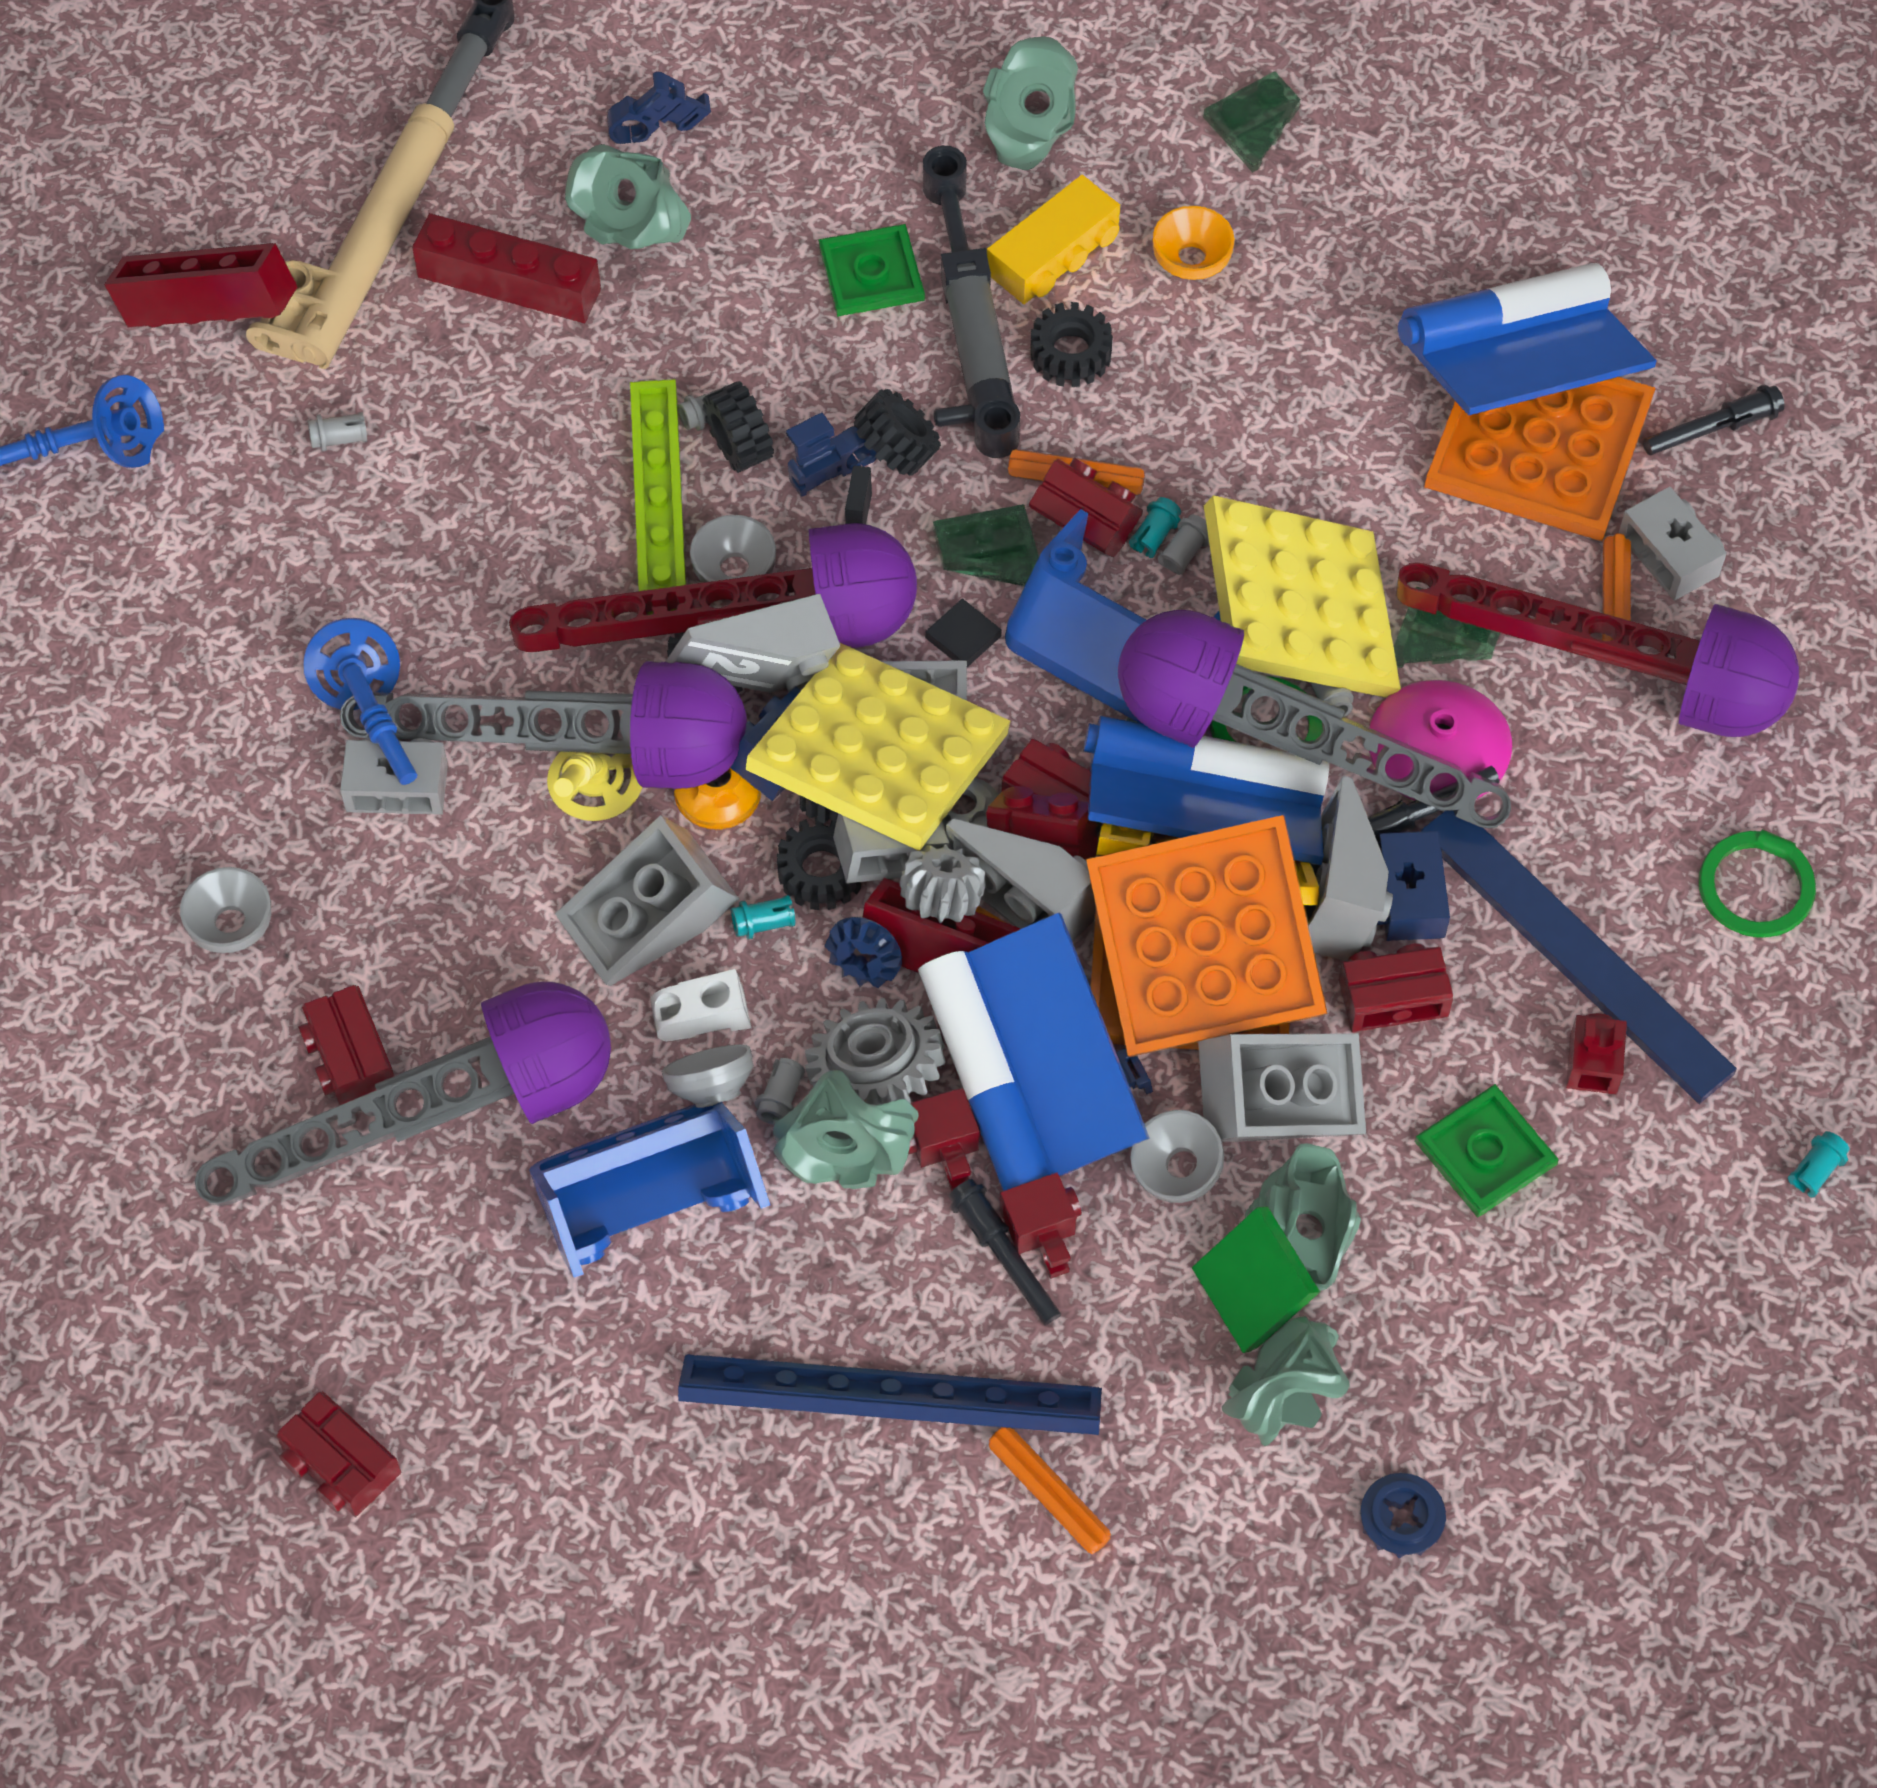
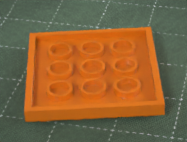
[1424,377,1656,542]
[1086,815,1328,1057]

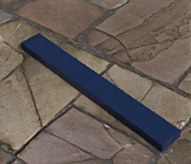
[1421,810,1737,1104]
[678,1354,1102,1435]

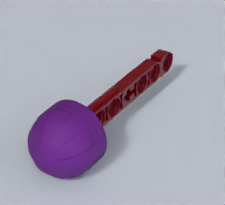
[509,523,917,652]
[1396,562,1799,737]

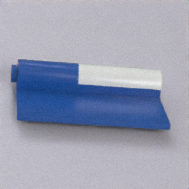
[1398,263,1657,416]
[1083,716,1329,865]
[918,913,1150,1191]

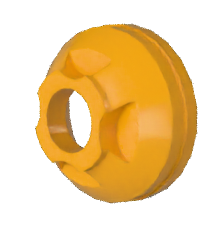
[1152,206,1235,280]
[674,768,762,830]

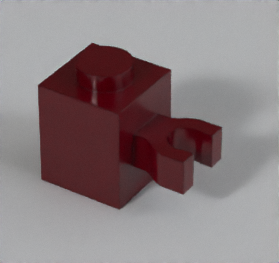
[1566,1013,1627,1095]
[908,1088,979,1191]
[999,1172,1082,1279]

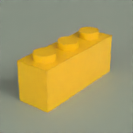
[987,174,1120,305]

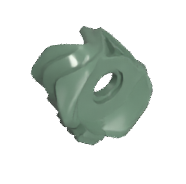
[983,36,1078,170]
[565,144,691,249]
[773,1070,919,1189]
[1245,1143,1361,1291]
[1221,1316,1350,1446]

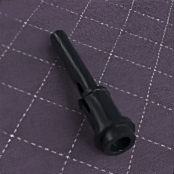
[1643,384,1785,456]
[1368,765,1500,843]
[949,1179,1061,1326]

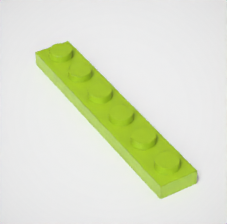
[630,379,686,615]

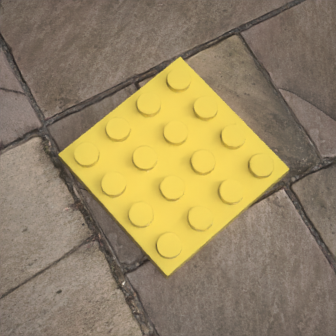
[1204,495,1401,698]
[746,643,1010,851]

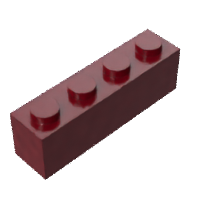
[412,213,601,324]
[104,243,298,328]
[856,878,1021,973]

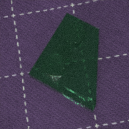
[1203,71,1301,173]
[933,504,1039,587]
[1394,586,1501,668]

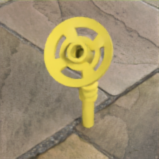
[547,752,642,821]

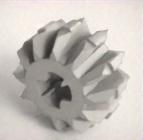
[900,844,986,923]

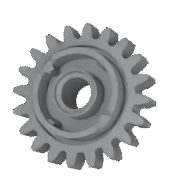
[805,998,945,1105]

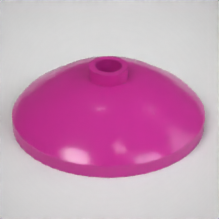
[1369,680,1512,801]

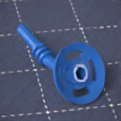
[0,375,164,468]
[303,618,418,785]

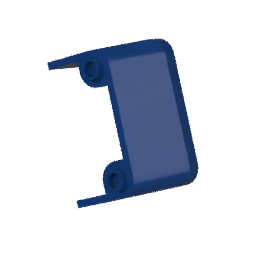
[1005,509,1221,724]
[529,1102,770,1278]

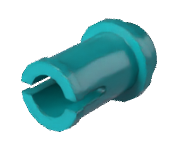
[1129,497,1182,558]
[731,895,796,940]
[1788,1131,1850,1198]

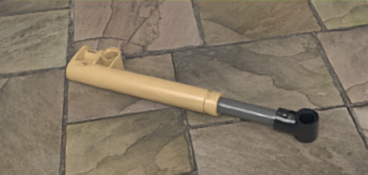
[246,0,515,369]

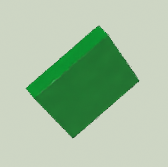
[818,224,925,317]
[1414,1084,1559,1218]
[1191,1206,1320,1353]

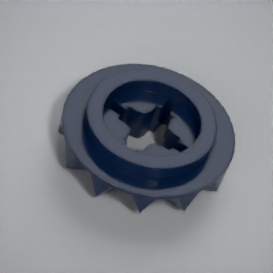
[824,917,902,988]
[1360,1473,1446,1558]

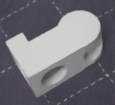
[651,969,751,1042]

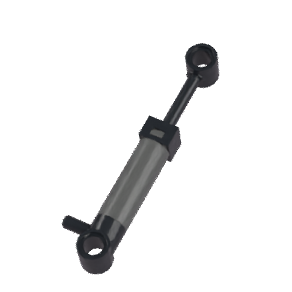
[923,145,1020,458]

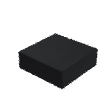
[845,465,872,524]
[925,598,1002,667]

